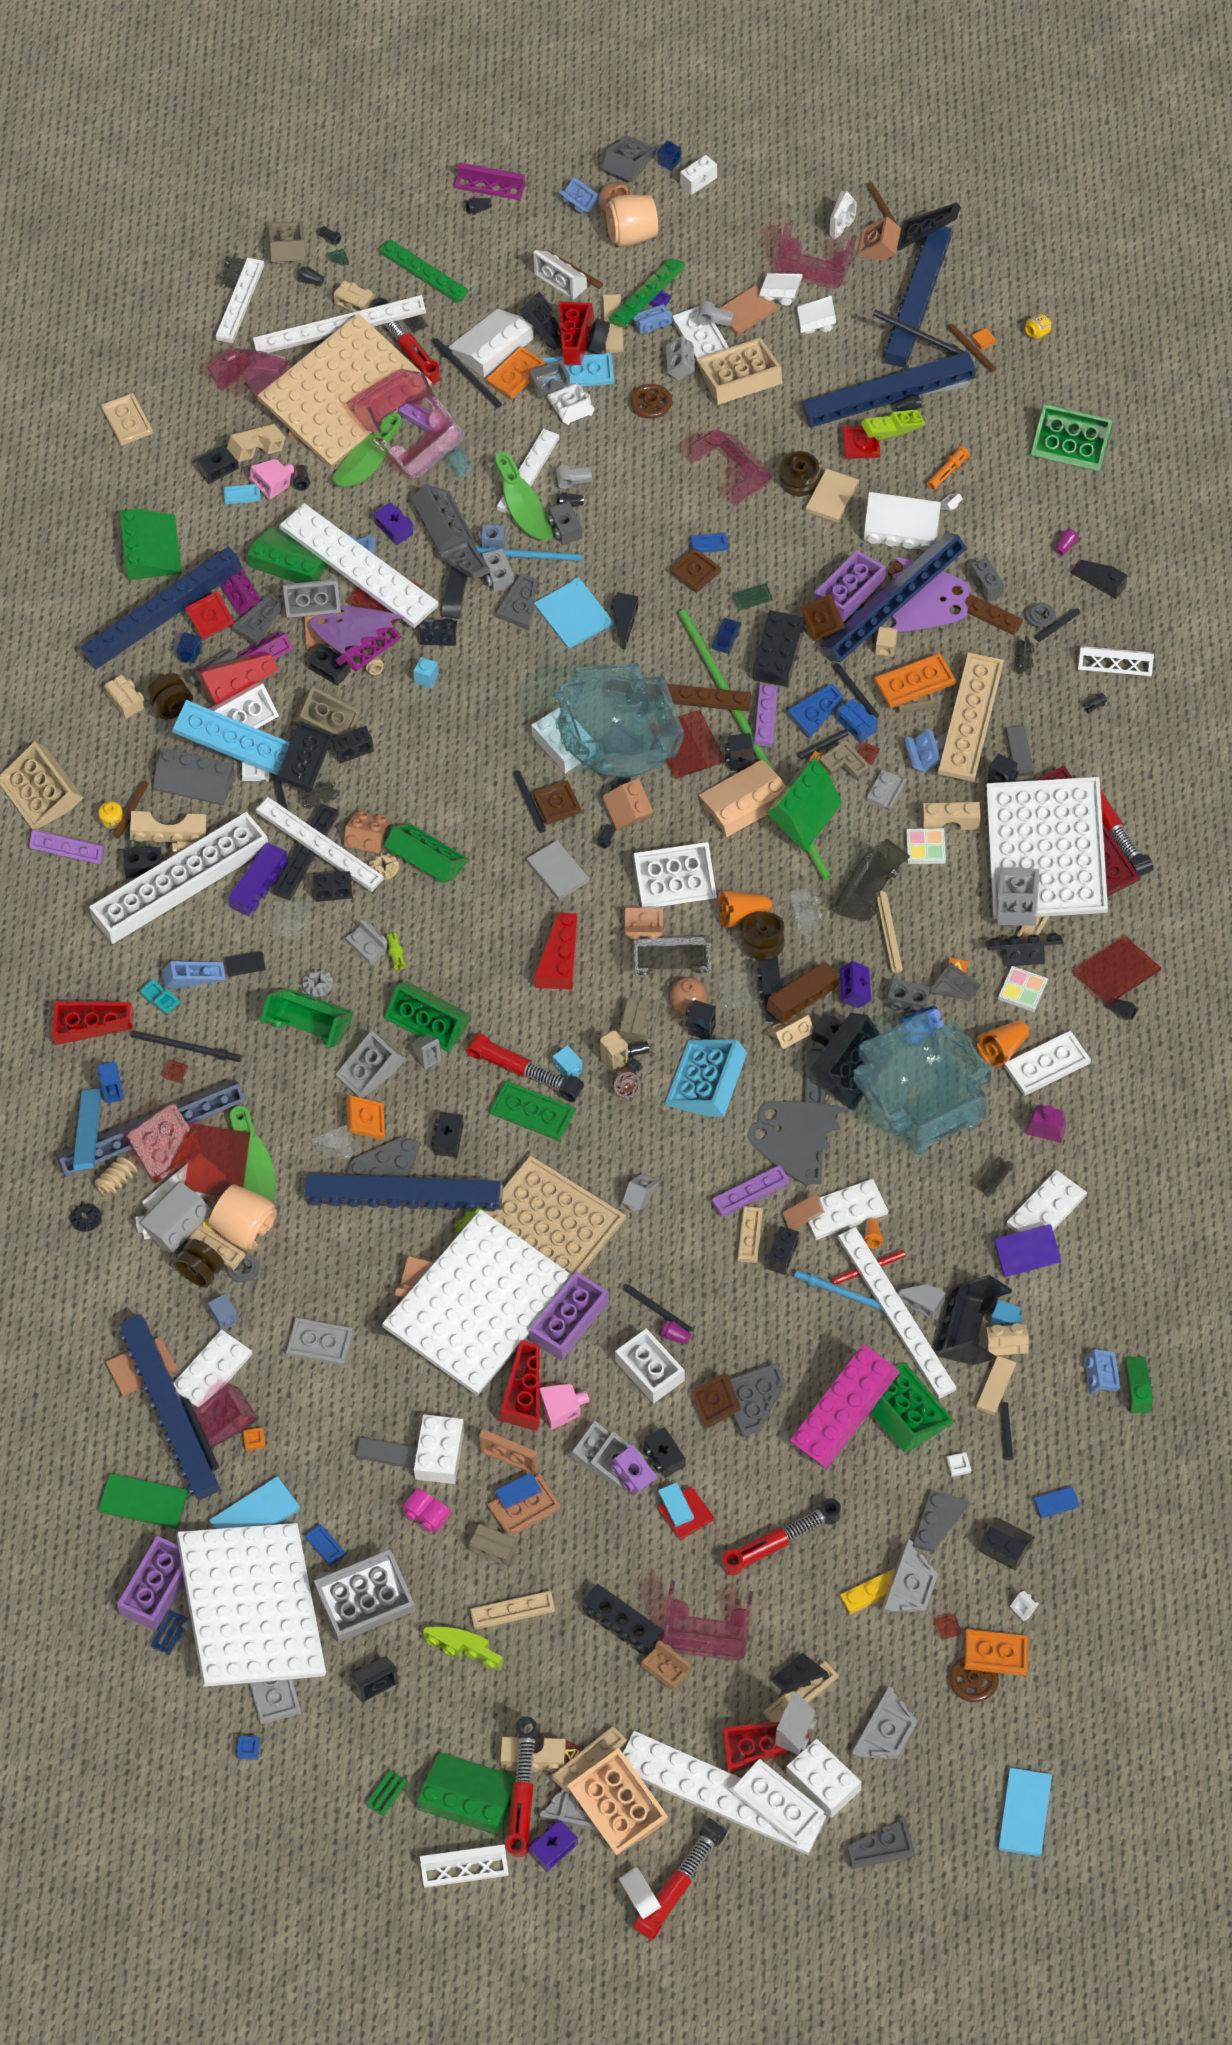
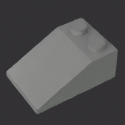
[335,1030,406,1098]
[775,1691,818,1755]

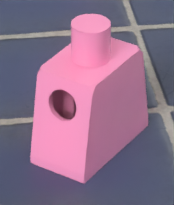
[249,459,294,500]
[539,1384,589,1430]

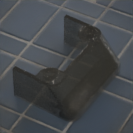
[831,838,910,922]
[634,935,711,975]

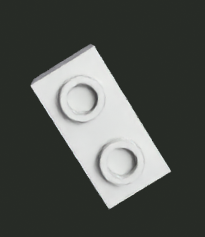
[680,155,717,195]

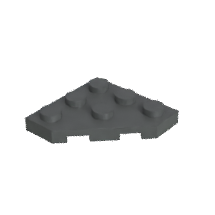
[346,1137,421,1178]
[730,1363,784,1437]

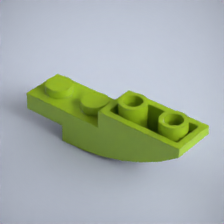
[861,410,925,440]
[423,1627,503,1671]

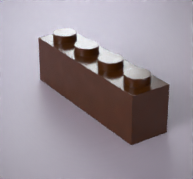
[766,961,840,1024]

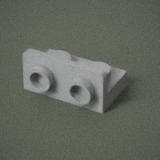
[345,919,388,965]

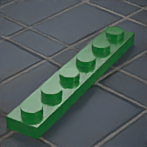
[379,239,468,303]
[609,258,685,327]

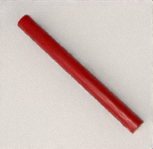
[831,1250,906,1285]

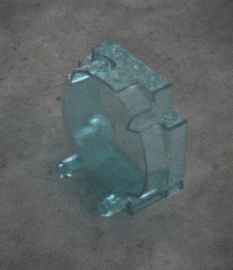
[555,663,685,777]
[854,1013,991,1155]

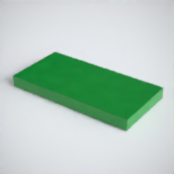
[489,1081,576,1141]
[98,1474,189,1529]

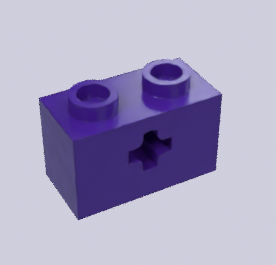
[374,502,414,546]
[839,961,871,1008]
[529,1820,578,1872]

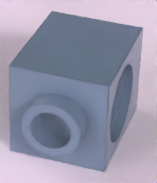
[479,525,505,549]
[208,1294,238,1329]

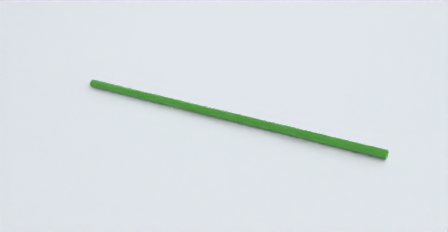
[679,609,831,881]

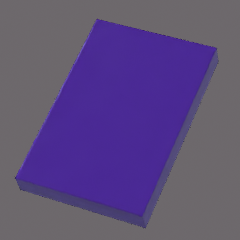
[993,1224,1062,1277]

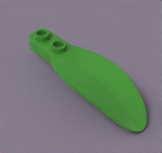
[333,412,402,486]
[494,452,553,540]
[230,1106,276,1201]

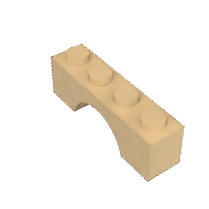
[130,811,206,843]

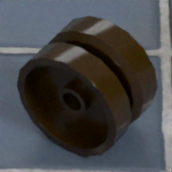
[780,451,820,497]
[146,673,193,720]
[743,912,785,959]
[173,1239,225,1288]

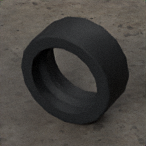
[587,319,610,354]

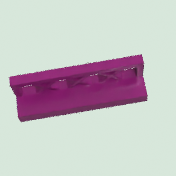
[454,162,525,201]
[212,551,262,615]
[336,624,402,672]
[233,631,293,660]

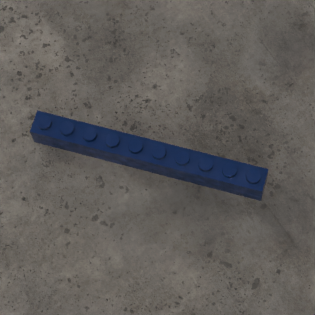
[883,226,952,368]
[803,352,976,428]
[820,533,967,663]
[81,546,242,670]
[55,1079,246,1177]
[305,1174,503,1212]
[119,1314,221,1500]

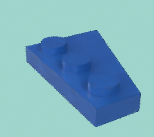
[788,684,843,739]

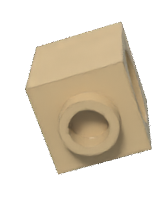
[876,627,897,657]

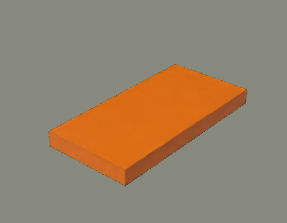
[874,653,956,708]

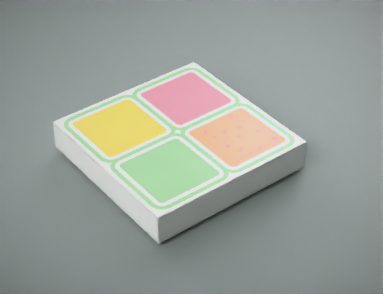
[906,828,946,864]
[998,966,1048,1012]

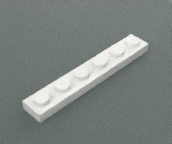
[216,258,264,344]
[497,429,559,515]

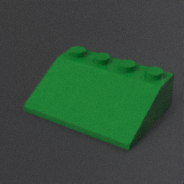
[1031,404,1114,472]
[120,508,182,580]
[247,525,328,583]
[766,758,842,852]
[870,1362,955,1452]
[417,1752,517,1835]

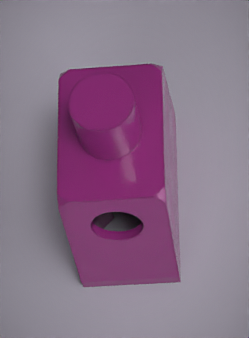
[1026,1105,1066,1143]

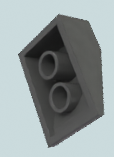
[602,135,657,182]

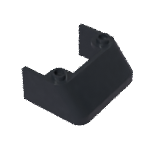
[933,1275,1012,1365]

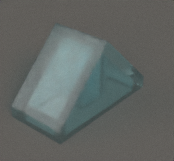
[439,447,474,479]

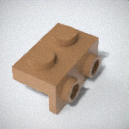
[641,1640,691,1691]

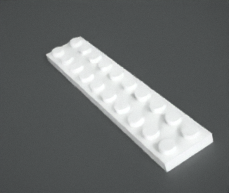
[280,503,438,628]
[623,1731,826,1855]

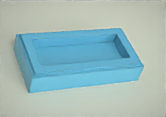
[224,484,261,504]
[658,1483,694,1527]

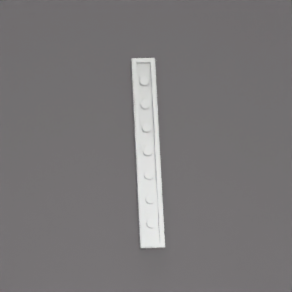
[256,797,384,892]

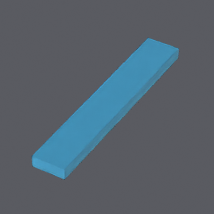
[73,1088,102,1171]

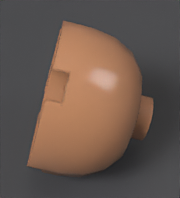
[598,182,632,213]
[669,977,708,1016]

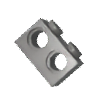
[666,336,695,380]
[482,548,514,592]

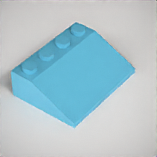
[665,1039,747,1117]

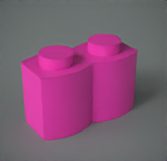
[403,1488,451,1533]

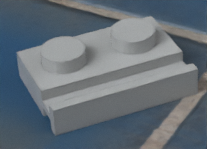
[866,770,907,811]

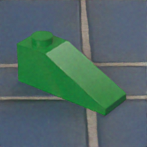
[1125,1357,1153,1413]

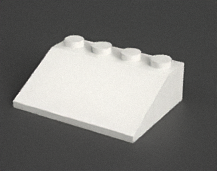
[449,309,534,378]
[864,492,941,551]
[632,842,717,907]

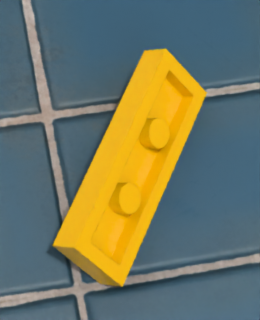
[840,1568,895,1614]

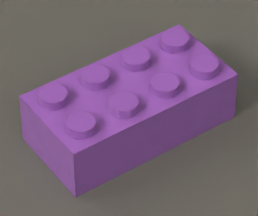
[814,550,886,623]
[529,1271,609,1361]
[117,1536,184,1631]

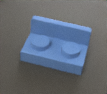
[905,729,941,772]
[1084,1349,1121,1394]

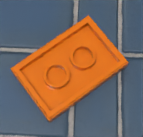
[486,346,547,400]
[964,1629,1028,1676]

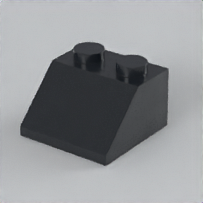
[979,1518,1035,1571]
[349,1656,399,1703]

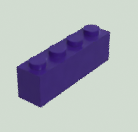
[228,842,288,916]

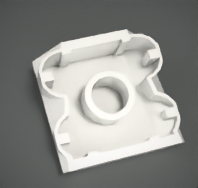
[830,191,857,240]
[759,273,803,306]
[796,296,836,333]
[547,383,595,425]

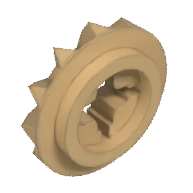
[369,853,399,880]

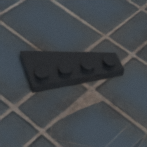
[897,202,961,250]

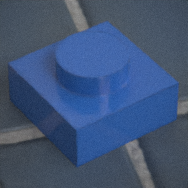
[237,1736,260,1760]

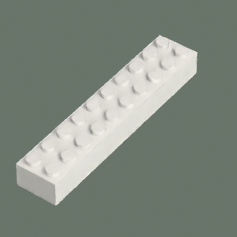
[89,812,268,944]

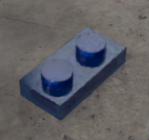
[712,618,742,654]

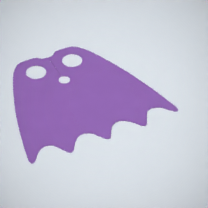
[892,557,970,632]
[310,606,405,654]

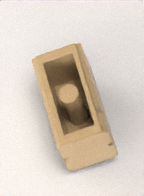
[334,281,375,312]
[104,675,144,719]
[600,1031,628,1073]
[986,1323,1029,1356]

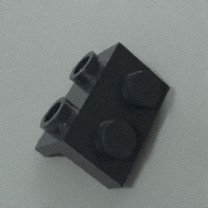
[420,618,458,646]

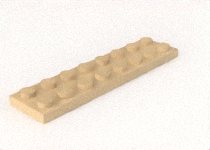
[938,653,1004,782]

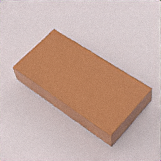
[783,1194,825,1230]

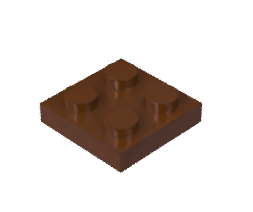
[670,548,721,593]
[799,594,845,641]
[533,780,581,825]
[691,1373,741,1428]

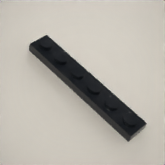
[273,804,339,901]

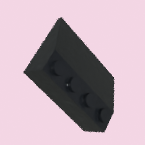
[810,1013,893,1110]

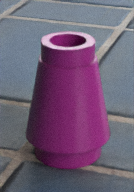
[1055,528,1079,556]
[661,1320,692,1345]

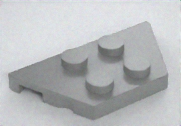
[881,1539,938,1612]
[852,1686,918,1759]
[540,1789,600,1832]

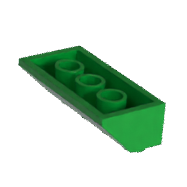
[384,823,470,883]
[384,981,471,1052]

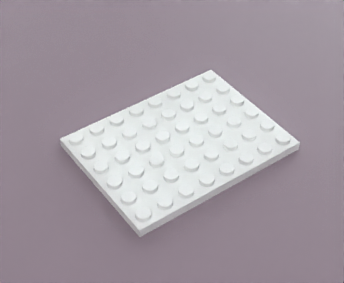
[987,777,1108,919]
[382,1210,572,1396]
[177,1523,326,1687]

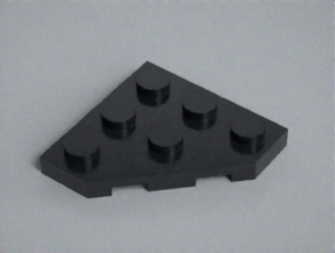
[520,292,562,350]

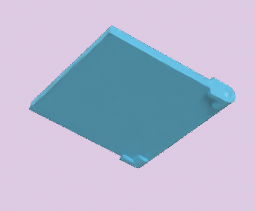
[534,577,614,649]

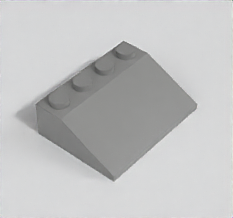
[314,1549,415,1643]

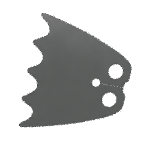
[747,1102,848,1185]

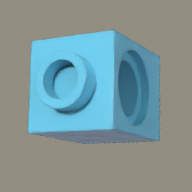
[553,1045,583,1077]

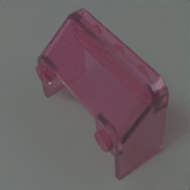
[776,220,857,289]
[207,347,291,396]
[347,369,435,433]
[374,394,464,479]
[689,430,772,506]
[663,1581,754,1661]

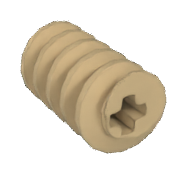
[95,1157,138,1200]

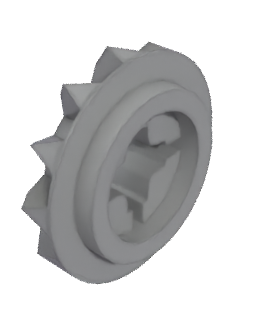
[303,969,333,997]

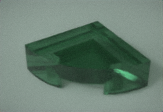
[327,249,349,266]

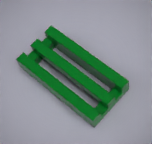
[366,1770,408,1817]

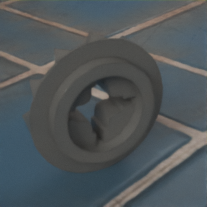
[1027,603,1056,629]
[228,1254,260,1283]

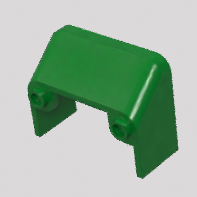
[260,988,354,1048]

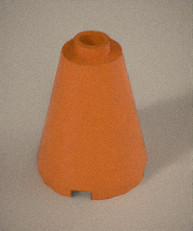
[718,890,772,928]
[977,1021,1029,1067]

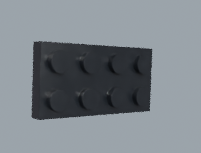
[276,721,334,793]

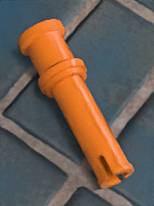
[926,446,970,491]

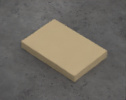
[101,393,154,446]
[806,469,859,523]

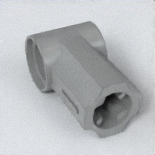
[697,301,733,326]
[556,465,592,489]

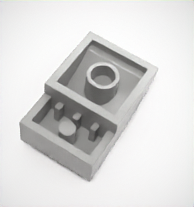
[997,868,1039,926]
[568,1421,645,1488]

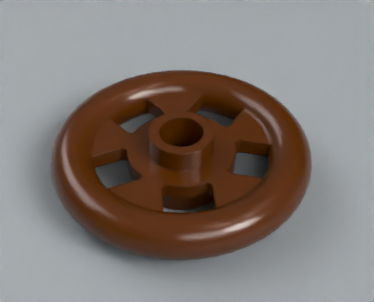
[630,384,672,418]
[949,1657,999,1703]

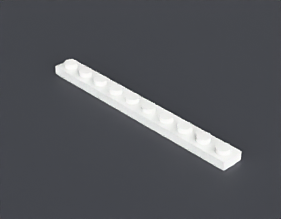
[253,295,426,356]
[838,1227,956,1399]

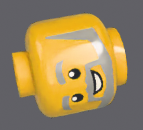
[1025,314,1051,339]
[98,801,124,829]

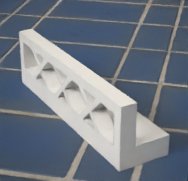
[1078,646,1154,676]
[420,1844,509,1888]

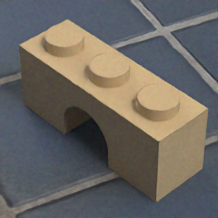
[227,424,286,462]
[922,802,980,830]
[501,1737,566,1773]

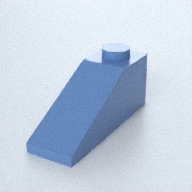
[162,961,226,988]

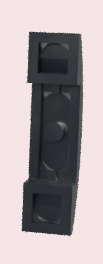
[441,566,468,619]

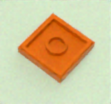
[346,1095,385,1140]

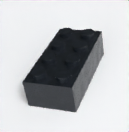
[753,610,805,687]

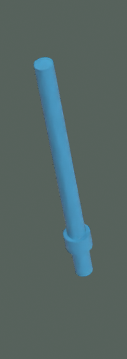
[476,546,583,561]
[794,1270,884,1312]

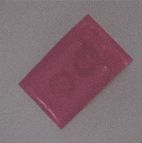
[195,1383,258,1448]

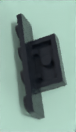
[985,933,1063,967]
[757,956,782,1022]

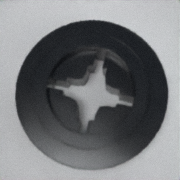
[70,1202,102,1232]

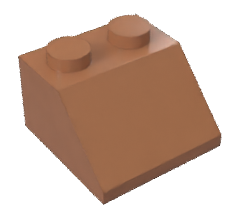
[857,217,901,260]
[602,779,653,830]

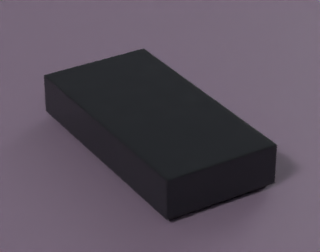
[225,951,266,977]

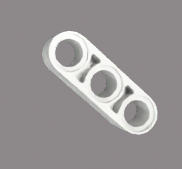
[619,1866,661,1919]

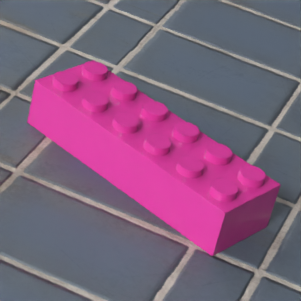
[790,1344,900,1469]

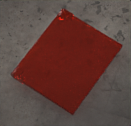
[649,710,725,779]
[1072,935,1162,1005]
[184,1124,251,1196]

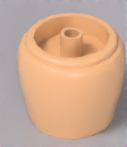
[606,195,658,246]
[209,1184,277,1251]

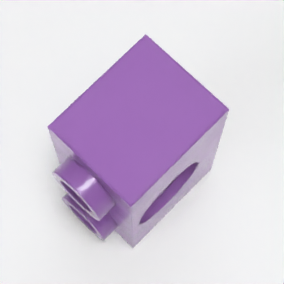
[609,1445,657,1495]

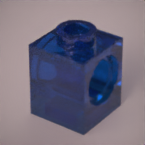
[658,140,681,171]
[176,632,203,664]

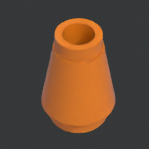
[864,1218,883,1249]

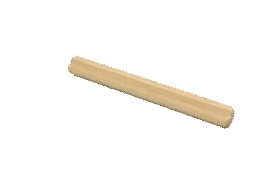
[876,891,903,974]

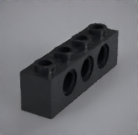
[582,1583,664,1655]

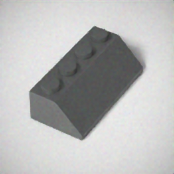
[412,484,477,551]
[153,748,235,806]

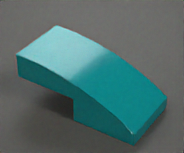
[139,979,181,1015]

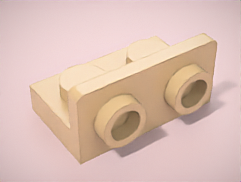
[767,1012,814,1049]

